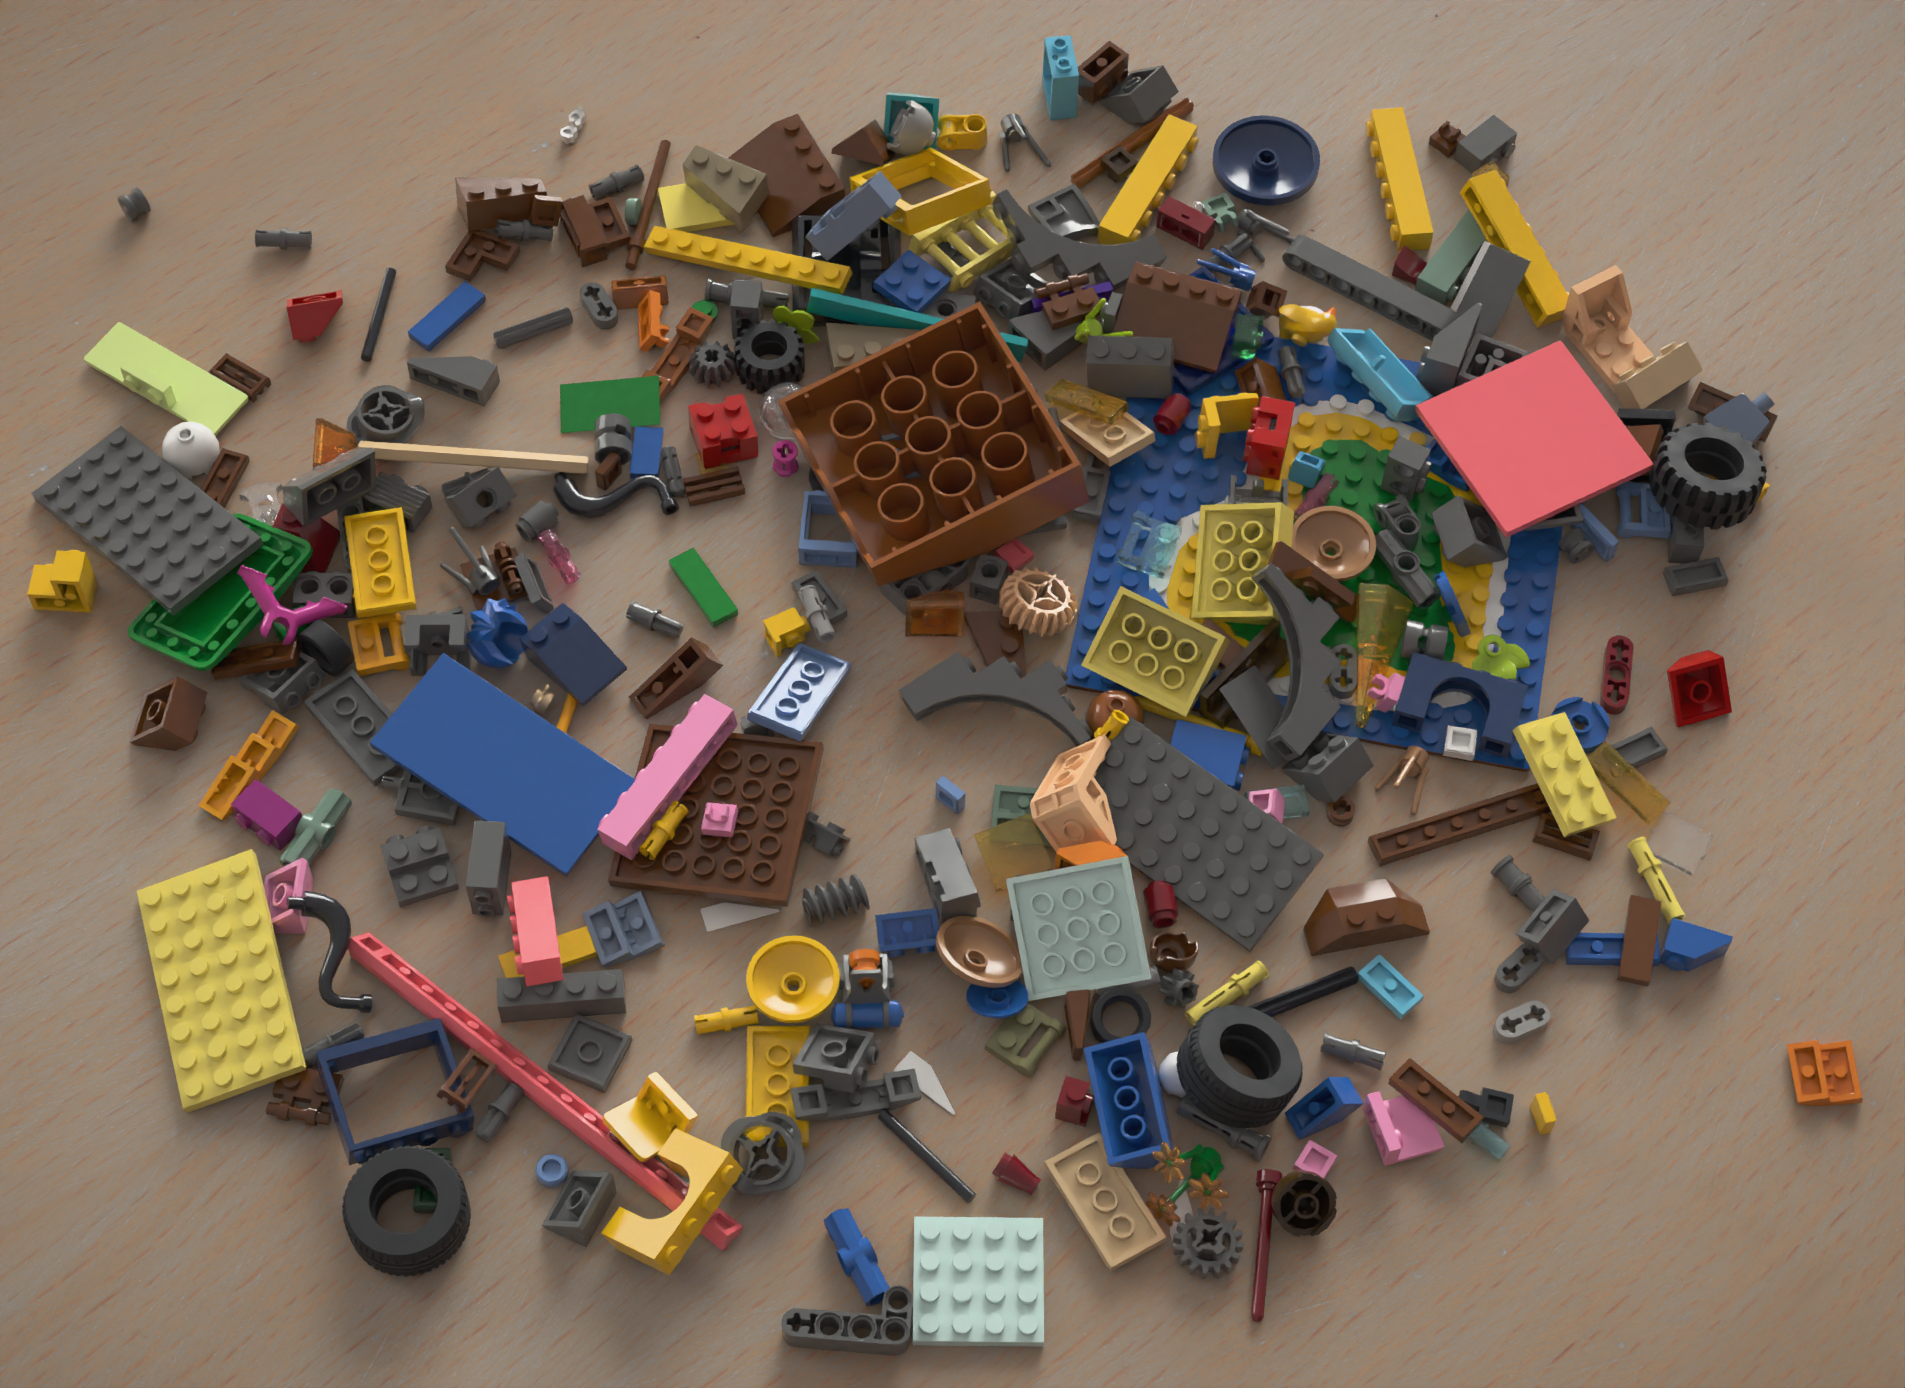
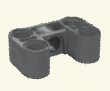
[880,558,969,617]

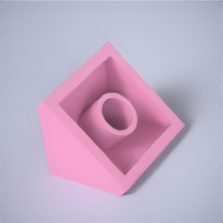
[264,858,314,934]

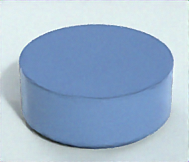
[535,1154,569,1188]

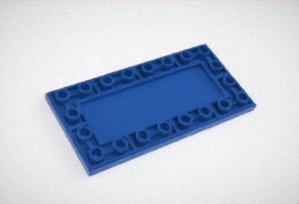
[370,653,635,877]

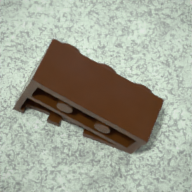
[455,177,547,231]

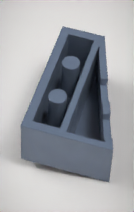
[805,171,902,261]

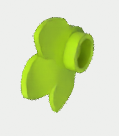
[772,306,820,344]
[1472,634,1530,680]

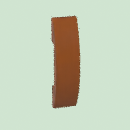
[642,307,714,402]

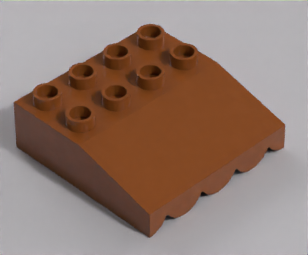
[778,302,1089,587]

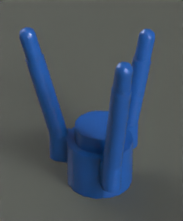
[1196,248,1256,292]

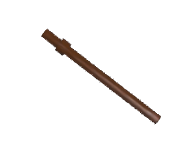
[625,140,671,270]

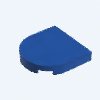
[1434,571,1471,637]

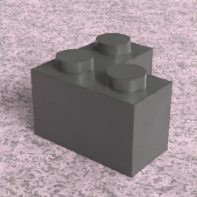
[1455,333,1529,388]

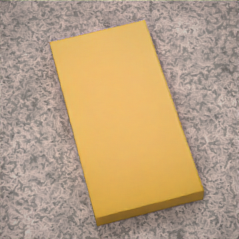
[344,507,417,618]
[746,1026,810,1147]

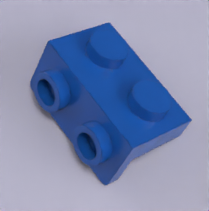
[875,908,939,957]

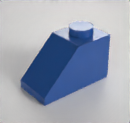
[1660,918,1733,972]
[1284,1077,1364,1139]

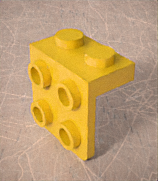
[1195,393,1259,459]
[602,1072,698,1162]

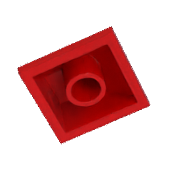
[286,290,343,343]
[1667,650,1732,727]

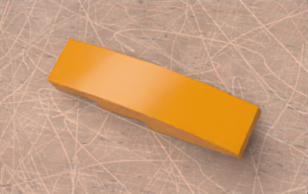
[198,710,300,821]

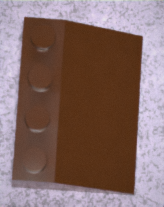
[728,114,845,237]
[1112,261,1242,373]

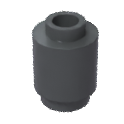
[515,501,559,542]

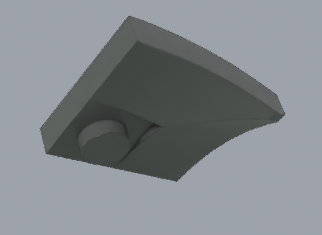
[1028,184,1100,240]

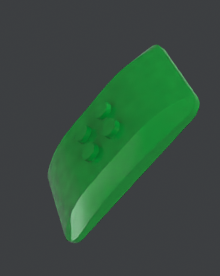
[128,513,313,671]

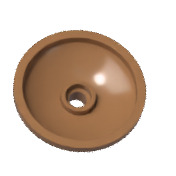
[1291,506,1376,582]
[936,916,1023,988]

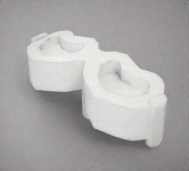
[560,107,586,144]

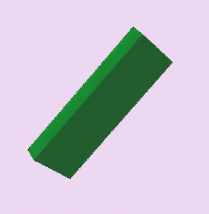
[669,547,738,628]

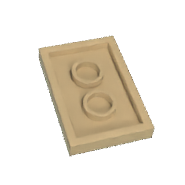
[1060,396,1155,467]

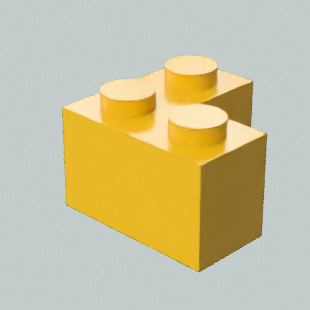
[27,550,98,613]

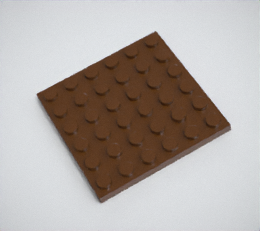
[608,724,824,907]

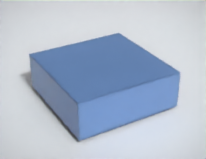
[936,776,965,814]

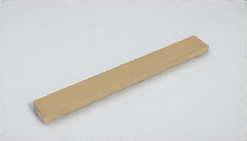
[357,441,589,474]

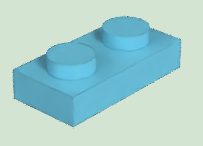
[1358,954,1424,1020]

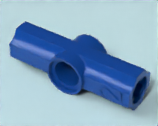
[824,1208,890,1307]

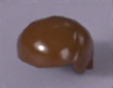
[1150,932,1199,974]

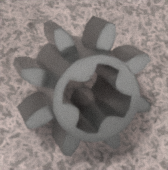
[1159,968,1199,1009]

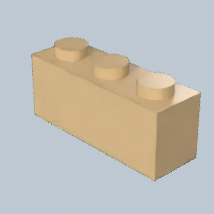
[1612,342,1703,409]

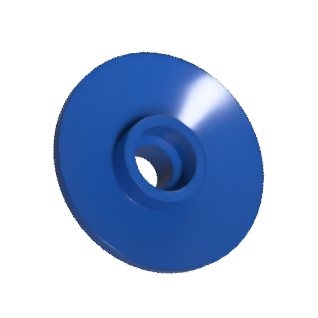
[966,980,1028,1019]

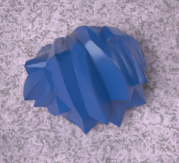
[467,598,528,669]

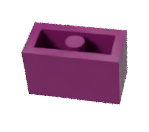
[231,779,302,851]

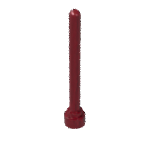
[1251,1169,1282,1322]

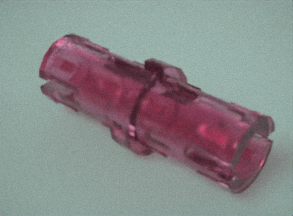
[1294,473,1339,519]
[537,529,581,584]

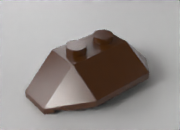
[1303,878,1430,956]

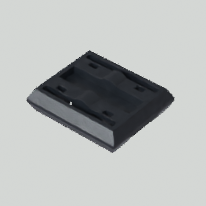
[792,216,902,327]

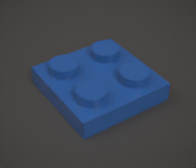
[873,249,951,313]

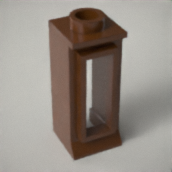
[560,195,608,267]

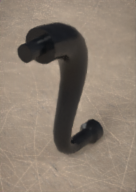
[553,472,679,518]
[286,891,372,1013]

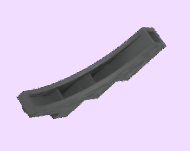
[992,189,1167,291]
[1251,563,1341,762]
[899,652,1092,747]

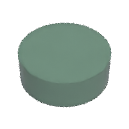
[625,198,642,226]

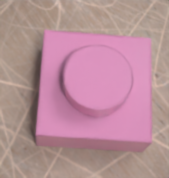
[1293,1140,1338,1179]

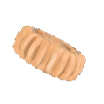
[999,567,1077,637]

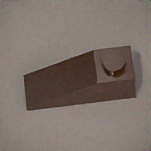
[629,637,723,719]

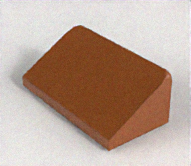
[611,276,669,310]

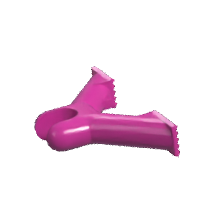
[237,565,348,645]

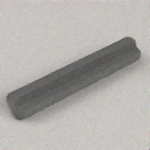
[493,307,573,347]

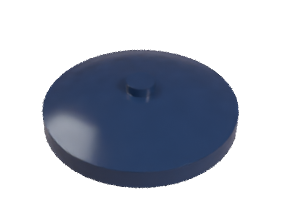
[1212,115,1320,206]

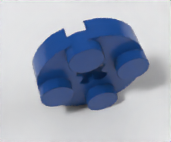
[1551,697,1610,754]

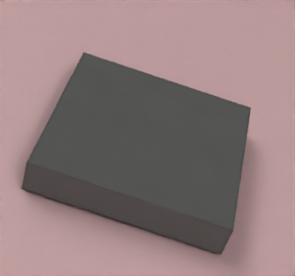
[547,1013,633,1093]

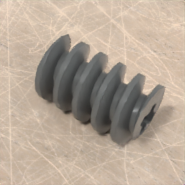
[802,874,870,927]

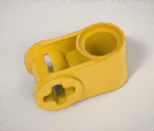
[937,114,988,150]

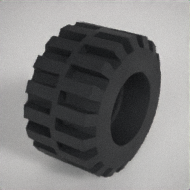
[734,319,805,395]

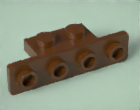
[1268,541,1361,623]

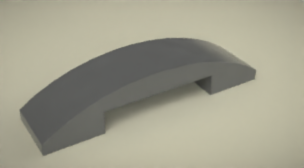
[791,1068,921,1121]

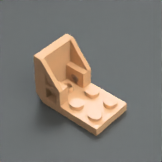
[1561,265,1653,393]
[1030,734,1117,852]

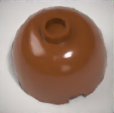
[1085,690,1144,740]

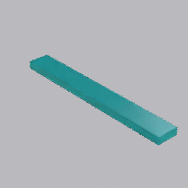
[806,288,1028,362]

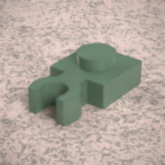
[1201,192,1238,232]

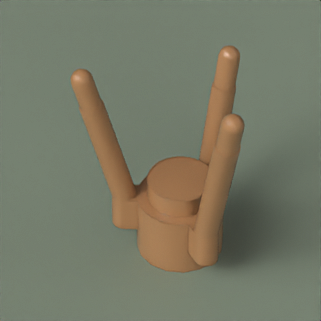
[1375,746,1429,815]

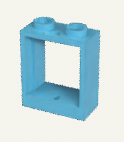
[1042,35,1079,120]

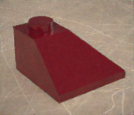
[271,503,341,573]

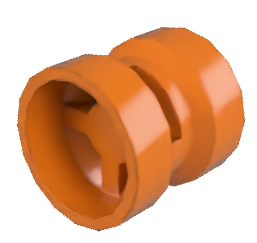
[849,949,880,989]

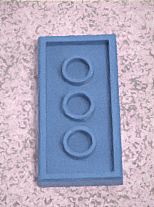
[747,643,852,742]

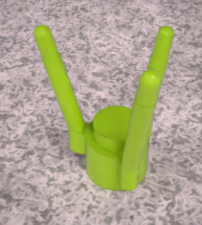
[1074,298,1133,344]

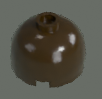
[1271,1170,1337,1237]

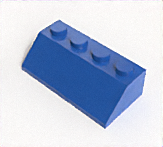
[1084,1032,1176,1169]

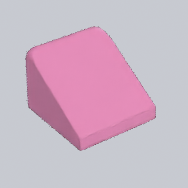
[1248,788,1285,824]

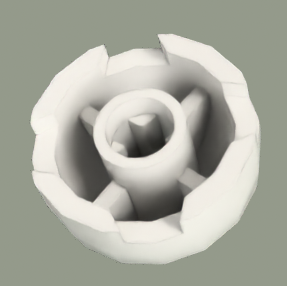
[162,421,220,480]

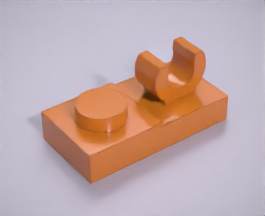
[638,290,670,352]

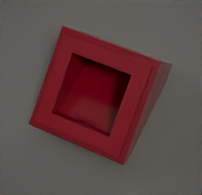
[1392,245,1427,285]

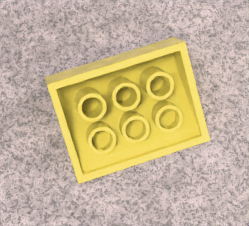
[1191,502,1294,625]
[1081,586,1230,717]

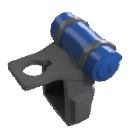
[831,954,904,1029]

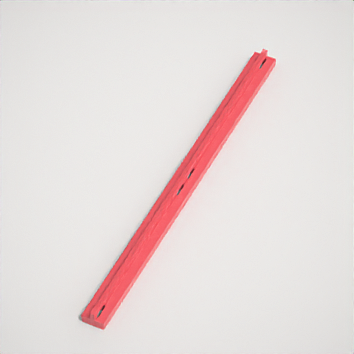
[347,932,743,1251]

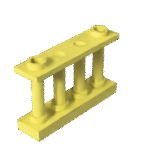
[908,191,1017,293]

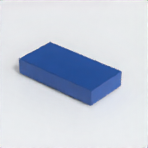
[630,426,664,479]

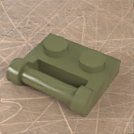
[985,1003,1067,1078]

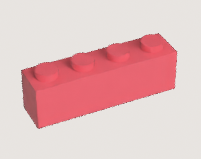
[507,876,564,987]

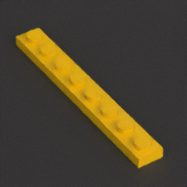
[644,225,852,295]

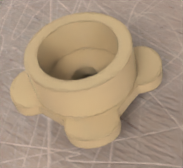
[529,684,555,715]

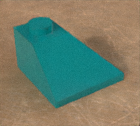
[884,92,940,150]

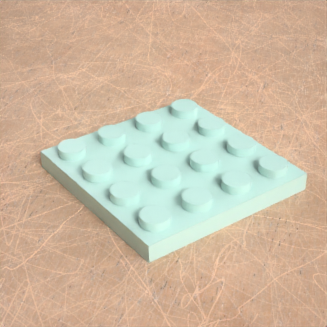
[1006,856,1151,1001]
[913,1217,1044,1347]

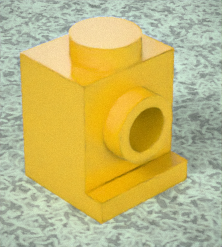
[763,607,810,658]

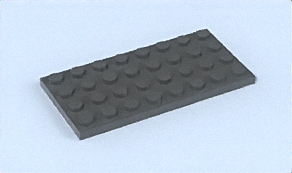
[31,426,264,616]
[1094,716,1324,952]

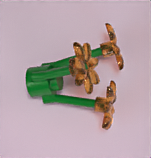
[1146,1141,1229,1227]

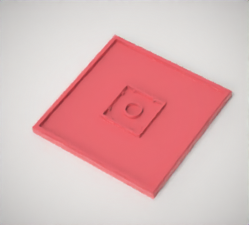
[1415,340,1654,538]

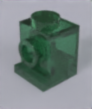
[1232,314,1264,360]

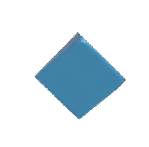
[1288,451,1326,488]

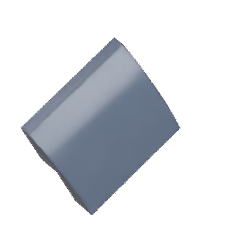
[582,891,665,968]

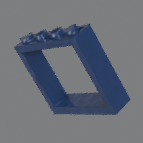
[316,1018,474,1165]

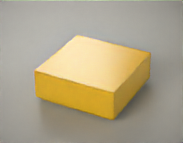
[1530,1092,1557,1135]

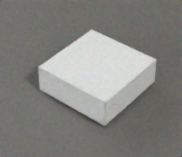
[1443,725,1477,761]

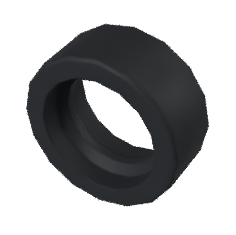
[299,620,354,677]
[1090,988,1151,1044]

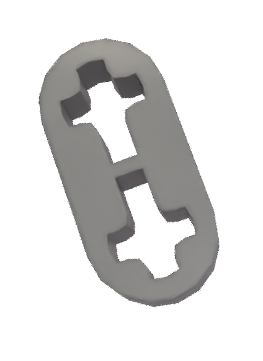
[1493,1001,1551,1044]

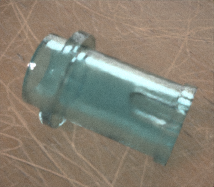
[1469,1123,1511,1161]

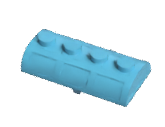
[1328,328,1433,422]

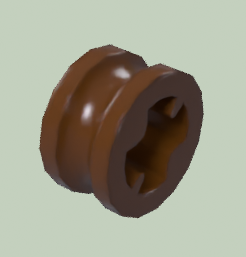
[1327,796,1355,827]

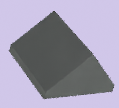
[542,1171,617,1247]

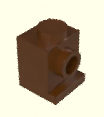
[1244,281,1288,320]

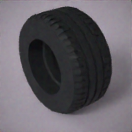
[1176,1005,1303,1128]
[342,1146,471,1277]

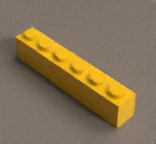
[1365,107,1434,252]
[1097,114,1199,245]
[1460,170,1569,328]

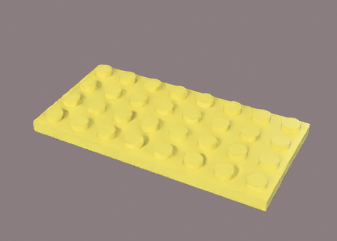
[137,849,307,1113]

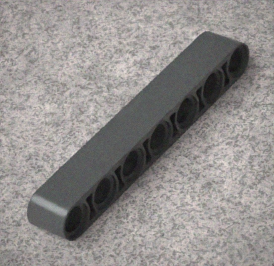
[1282,235,1459,341]

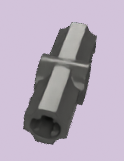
[1375,529,1440,610]

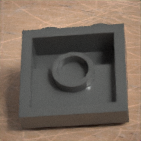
[974,258,1047,319]
[238,651,325,715]
[381,826,459,908]
[792,1023,880,1093]

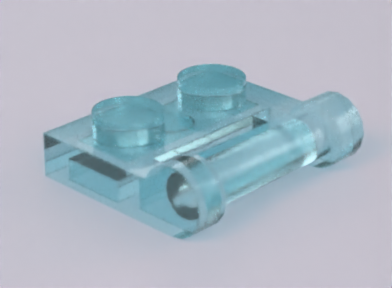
[1115,511,1182,579]

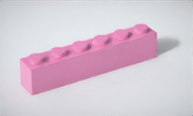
[597,694,738,860]

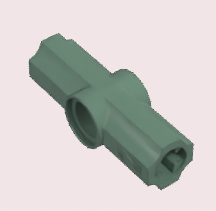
[279,788,352,866]

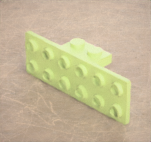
[84,322,249,436]

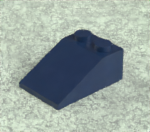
[519,603,627,707]

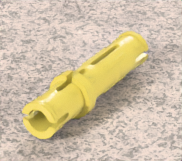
[1627,837,1686,925]
[1185,960,1269,1027]

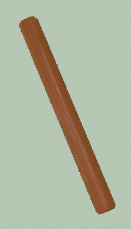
[1070,98,1194,188]

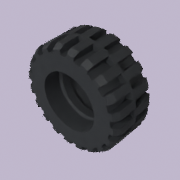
[1649,423,1767,530]

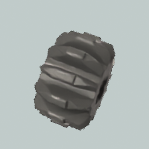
[689,340,736,388]

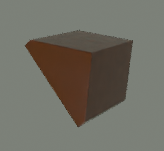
[831,119,895,165]

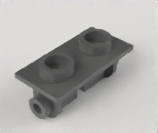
[803,812,850,856]

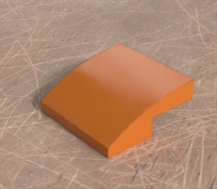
[1787,1040,1863,1106]

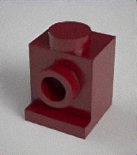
[1055,1075,1094,1127]

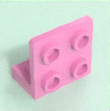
[1363,1091,1444,1166]

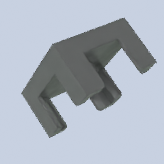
[404,614,472,676]

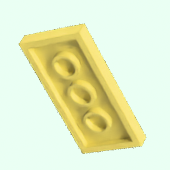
[1512,712,1617,837]

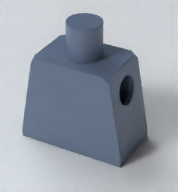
[1703,392,1775,444]

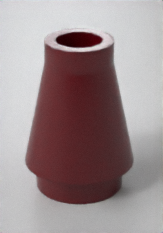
[992,1152,1041,1195]

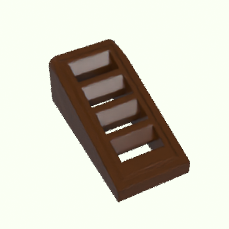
[1064,989,1091,1061]

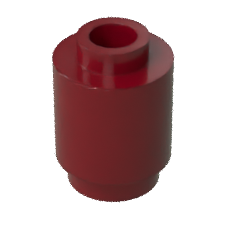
[1153,393,1191,435]
[1143,880,1178,928]

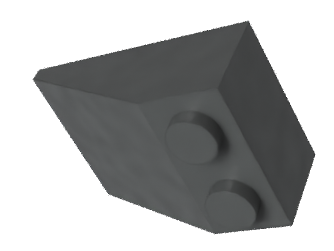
[1416,303,1483,396]

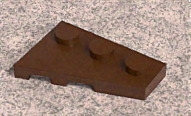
[963,611,1026,679]

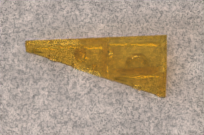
[1356,583,1413,728]

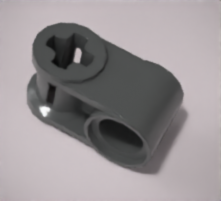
[1374,495,1421,551]

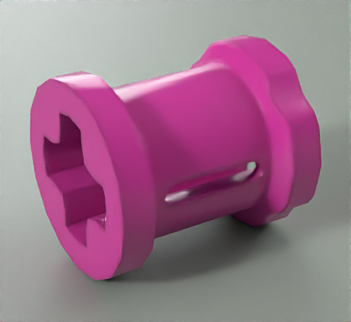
[772,440,798,477]

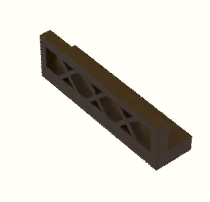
[1200,618,1290,729]

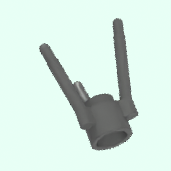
[998,113,1051,172]
[1237,208,1294,262]
[440,527,500,595]

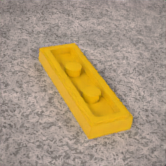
[498,926,597,978]

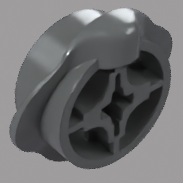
[347,385,425,444]
[721,1112,805,1196]

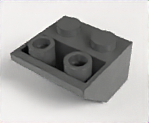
[1282,732,1374,803]

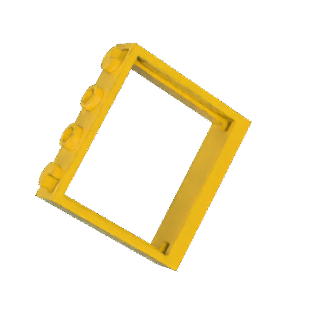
[849,147,992,236]

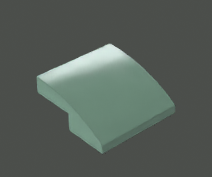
[990,784,1050,847]

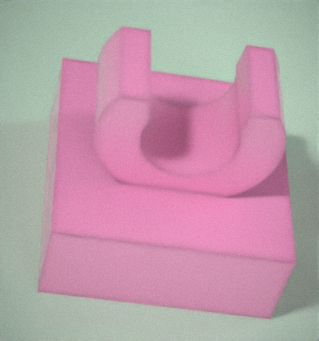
[1367,673,1405,713]
[701,802,738,837]

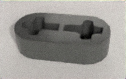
[580,282,618,329]
[1329,644,1357,699]
[1494,943,1544,993]

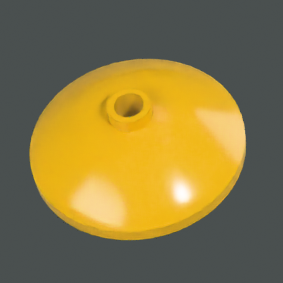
[746,936,840,1023]

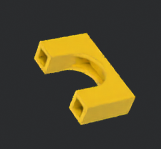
[601,1128,744,1276]

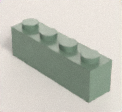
[1415,209,1488,306]

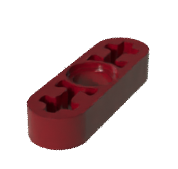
[1600,635,1634,715]

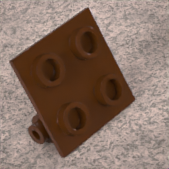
[460,542,528,611]

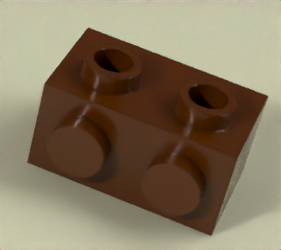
[1077,41,1129,105]

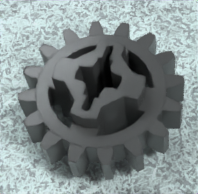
[1173,1207,1244,1279]

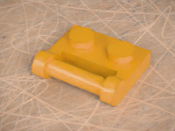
[347,612,410,677]

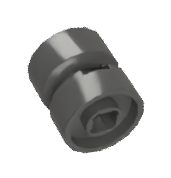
[594,414,631,466]
[1400,620,1448,660]

